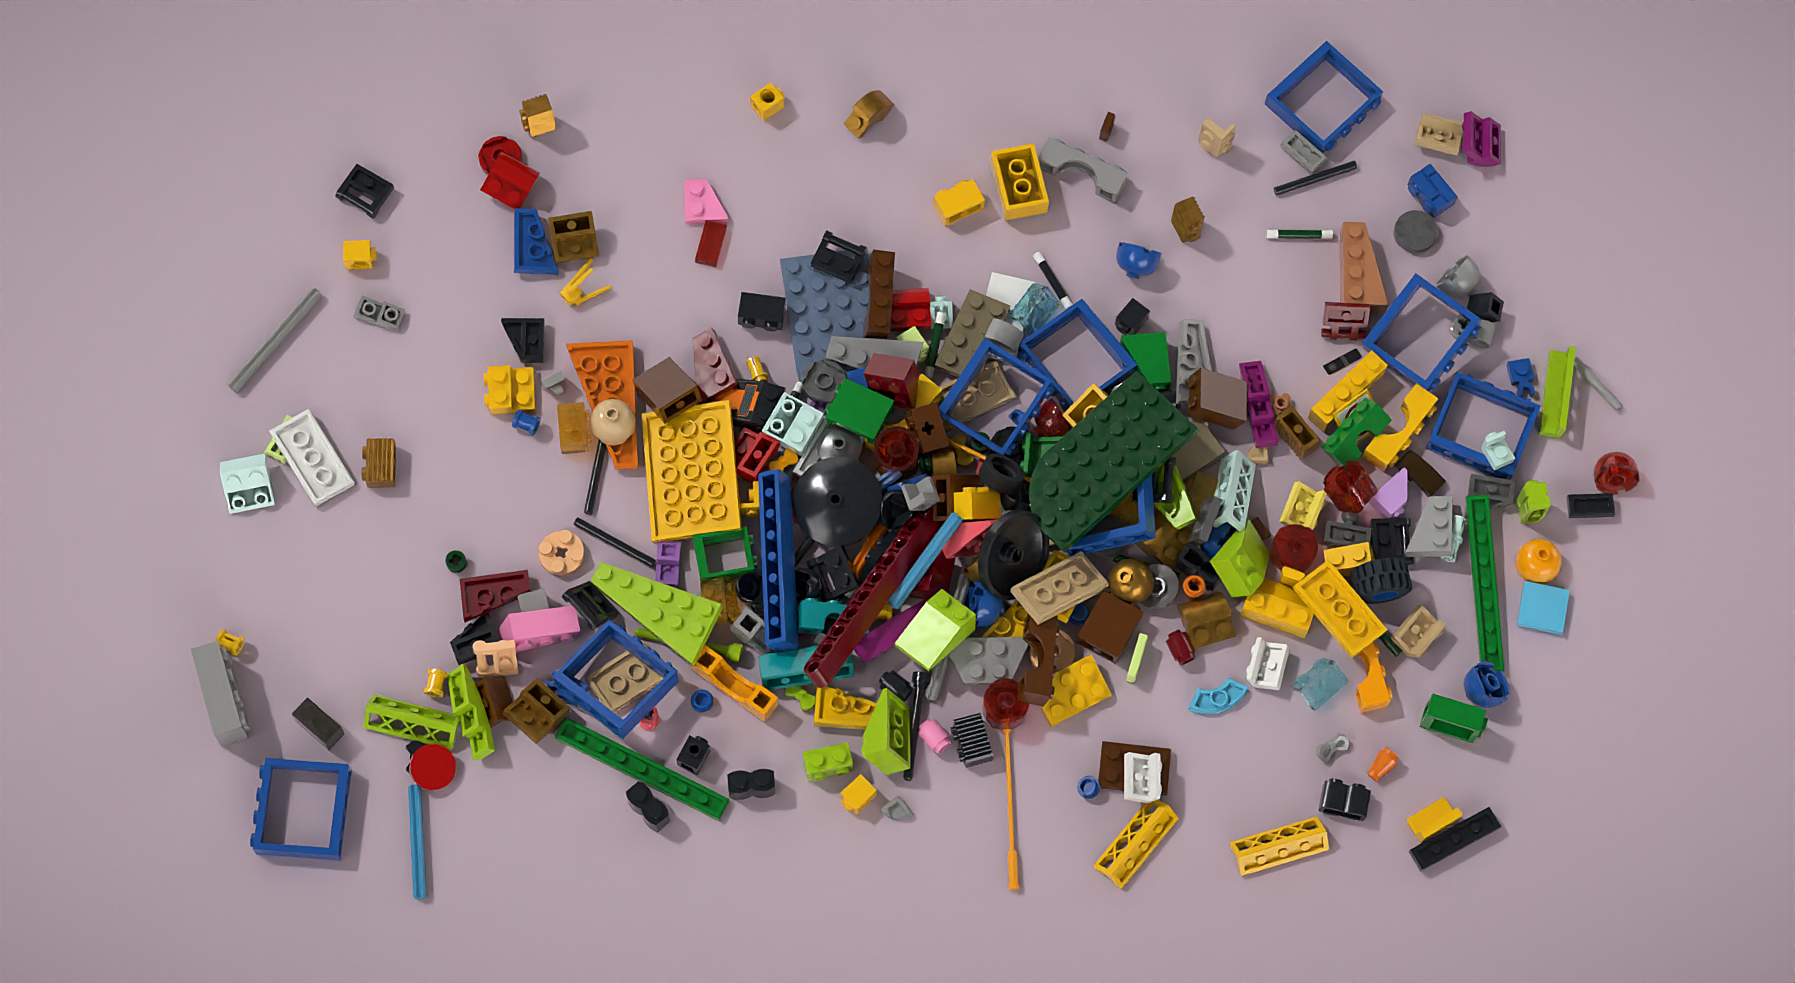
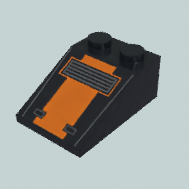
[714,379,786,434]

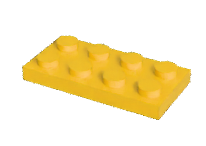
[1293,560,1388,658]

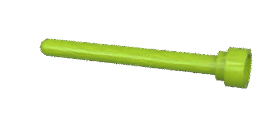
[634,628,743,663]

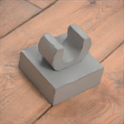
[540,371,565,396]

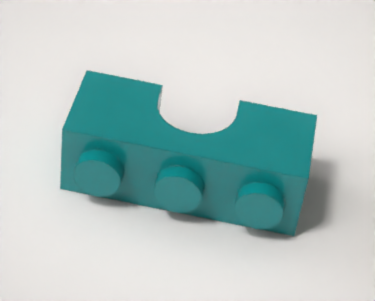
[797,598,869,637]

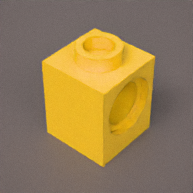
[750,82,785,121]
[343,240,377,270]
[840,774,877,815]

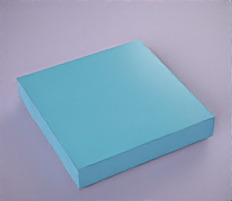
[1517,581,1570,635]

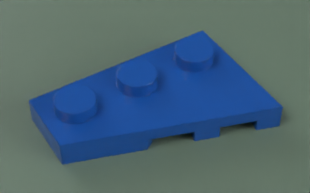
[514,209,559,275]

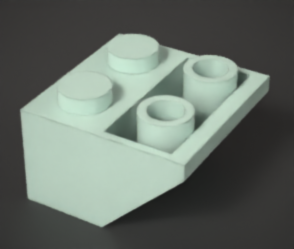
[762,392,825,457]
[220,453,275,514]

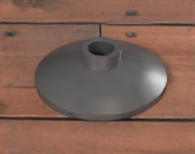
[817,425,862,460]
[1140,564,1179,609]

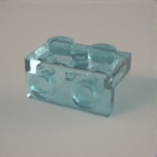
[1009,283,1060,335]
[1291,658,1349,711]

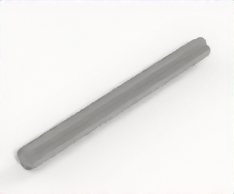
[228,288,322,393]
[925,573,971,702]

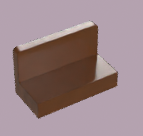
[475,677,513,728]

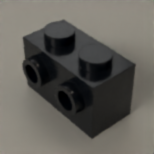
[738,292,786,332]

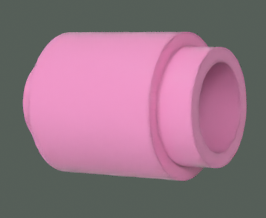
[918,719,952,754]

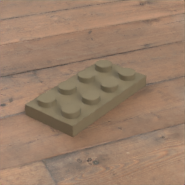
[934,289,1011,385]

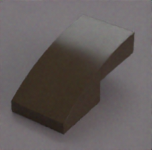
[1395,450,1446,497]

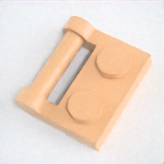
[473,640,518,678]

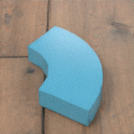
[1188,678,1249,714]

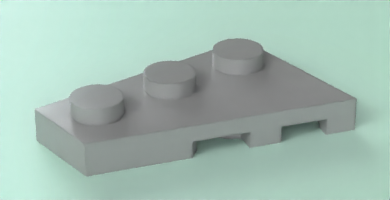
[1406,496,1453,557]

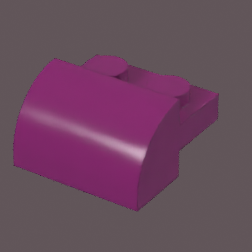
[1462,111,1501,167]

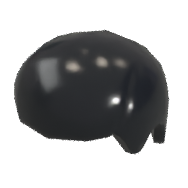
[795,567,821,602]

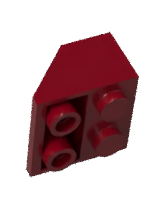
[863,353,919,409]
[905,548,956,600]

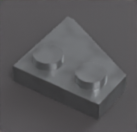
[1464,474,1516,518]
[1187,496,1223,545]

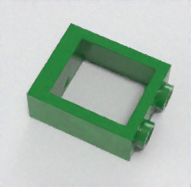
[693,526,758,585]
[1419,693,1488,743]

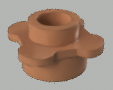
[1270,393,1292,416]

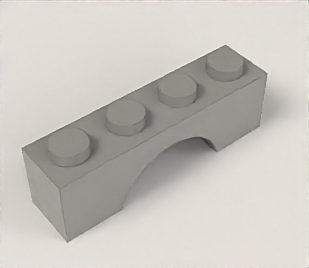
[1038,137,1128,203]

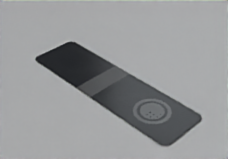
[1323,348,1362,375]

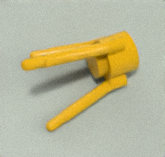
[559,258,611,307]

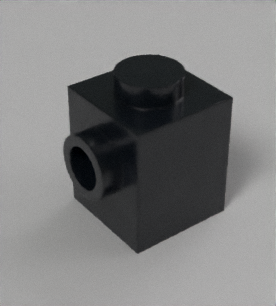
[1466,292,1504,322]
[1115,298,1150,335]
[676,735,711,775]

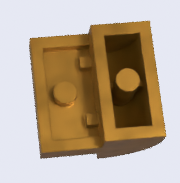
[548,211,599,264]
[1135,509,1192,569]
[1177,592,1236,649]
[503,678,570,744]

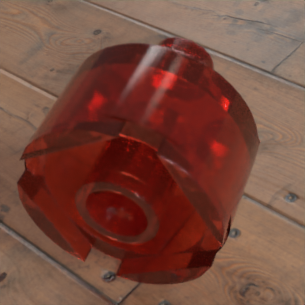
[1323,460,1377,514]
[1270,524,1318,573]
[982,678,1029,730]

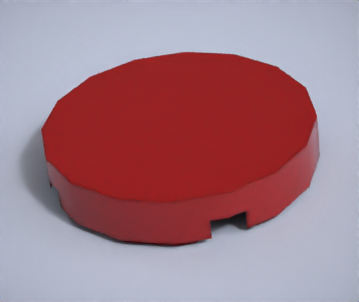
[478,136,522,175]
[409,744,456,790]

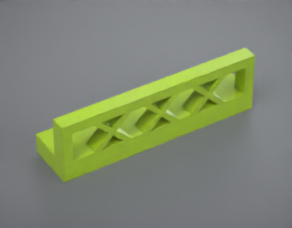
[1539,346,1576,438]
[363,694,461,750]

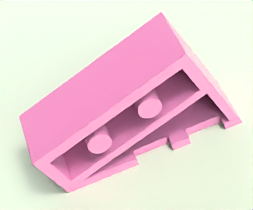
[498,606,580,653]

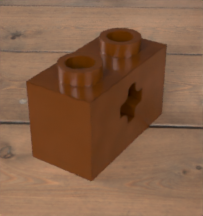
[905,402,949,455]

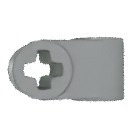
[1450,315,1496,348]

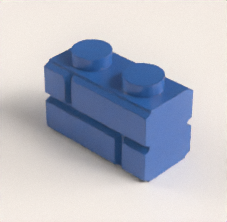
[1407,164,1458,217]

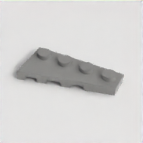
[1176,319,1212,404]
[825,336,924,369]

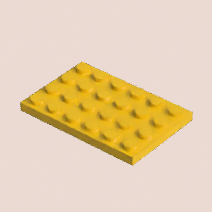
[641,400,742,543]

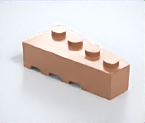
[1340,222,1388,315]

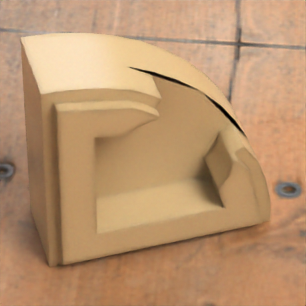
[1247,445,1269,464]

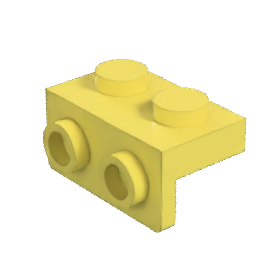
[1279,481,1327,534]

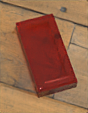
[695,220,727,267]

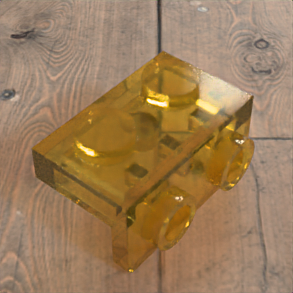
[1185,471,1218,519]
[700,577,740,627]

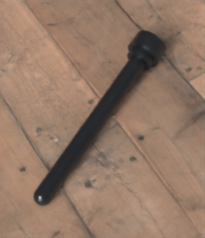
[903,671,931,781]

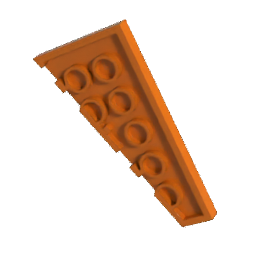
[566,340,638,470]

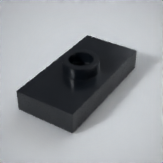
[1566,493,1615,518]

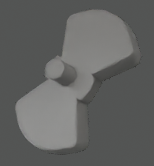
[1316,733,1349,762]

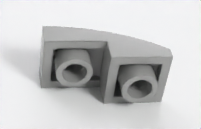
[353,295,405,330]

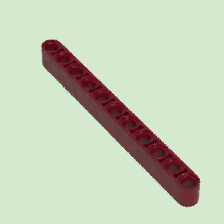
[804,506,944,688]

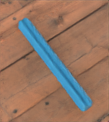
[888,512,963,609]
[408,785,427,899]

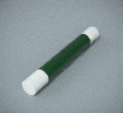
[1266,230,1333,239]
[924,312,946,379]

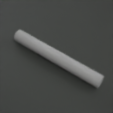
[1574,357,1623,411]

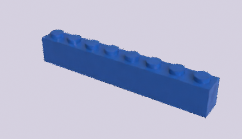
[758,469,799,652]

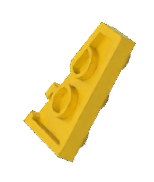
[814,686,877,730]

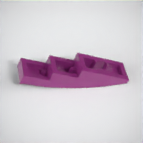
[1239,361,1278,448]
[854,599,928,665]

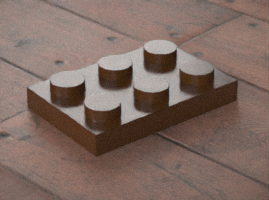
[1098,741,1171,796]

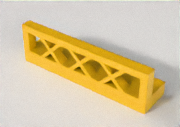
[1093,800,1179,889]
[1229,816,1329,876]

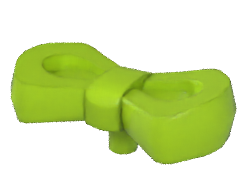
[785,685,816,711]

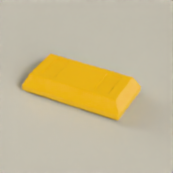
[1279,566,1305,587]

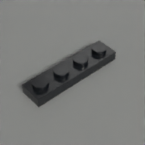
[1409,807,1501,872]

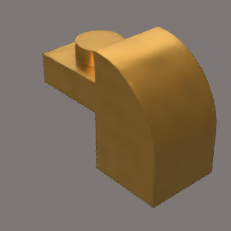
[843,90,895,138]
[930,448,957,475]

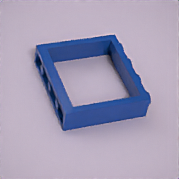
[1265,41,1383,153]
[1362,273,1482,392]
[1018,299,1137,412]
[939,338,1054,457]
[1425,372,1541,480]
[1067,475,1156,556]
[552,620,679,739]
[250,758,352,861]

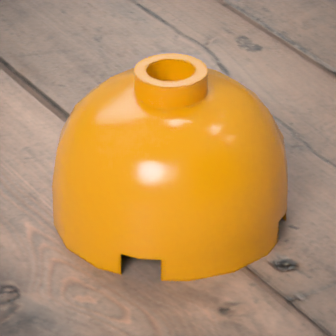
[1515,538,1562,584]

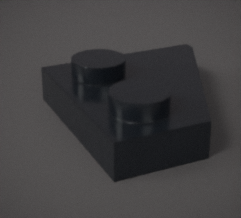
[501,318,545,363]
[859,530,897,585]
[450,613,499,665]

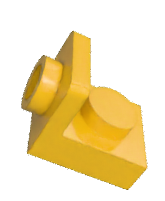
[740,481,760,517]

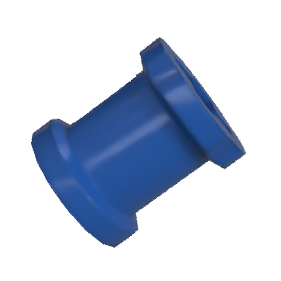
[512,409,541,436]

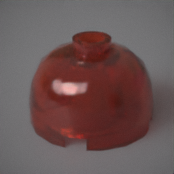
[1033,398,1072,437]
[873,426,919,472]
[1594,452,1640,495]

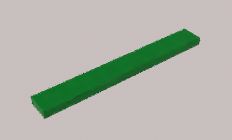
[1465,495,1505,673]
[555,717,730,821]

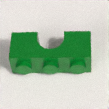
[1321,398,1392,470]

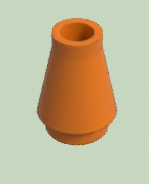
[1183,575,1206,600]
[1366,747,1400,782]

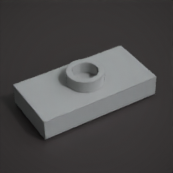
[1280,130,1327,175]

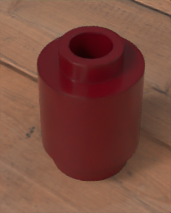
[1166,630,1196,665]

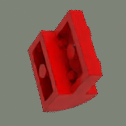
[480,151,540,209]
[890,288,932,331]
[734,427,781,483]

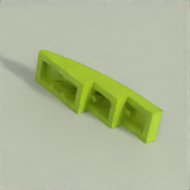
[448,664,495,761]

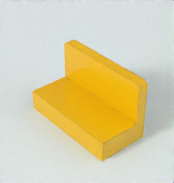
[1406,797,1463,843]

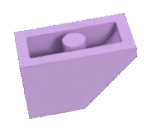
[1369,467,1407,518]

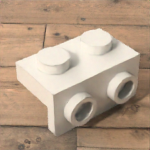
[1246,637,1290,690]
[1124,752,1162,803]

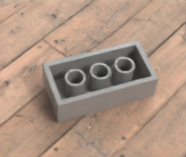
[191,641,251,747]

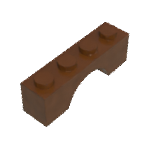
[863,249,895,340]
[1017,614,1060,707]

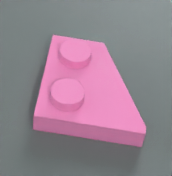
[685,179,728,223]

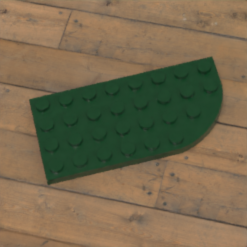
[1029,371,1199,553]

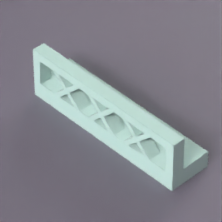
[1213,450,1256,532]

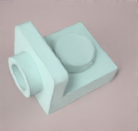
[930,296,953,329]
[1481,431,1515,470]

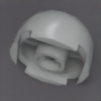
[1436,255,1480,298]

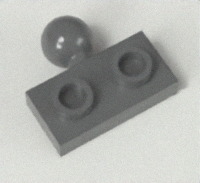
[1323,507,1372,547]

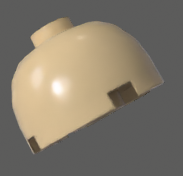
[590,399,636,445]

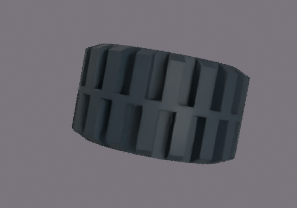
[1351,558,1412,604]

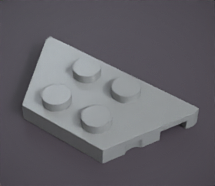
[949,637,1029,685]

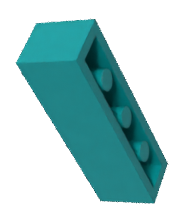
[758,646,854,690]

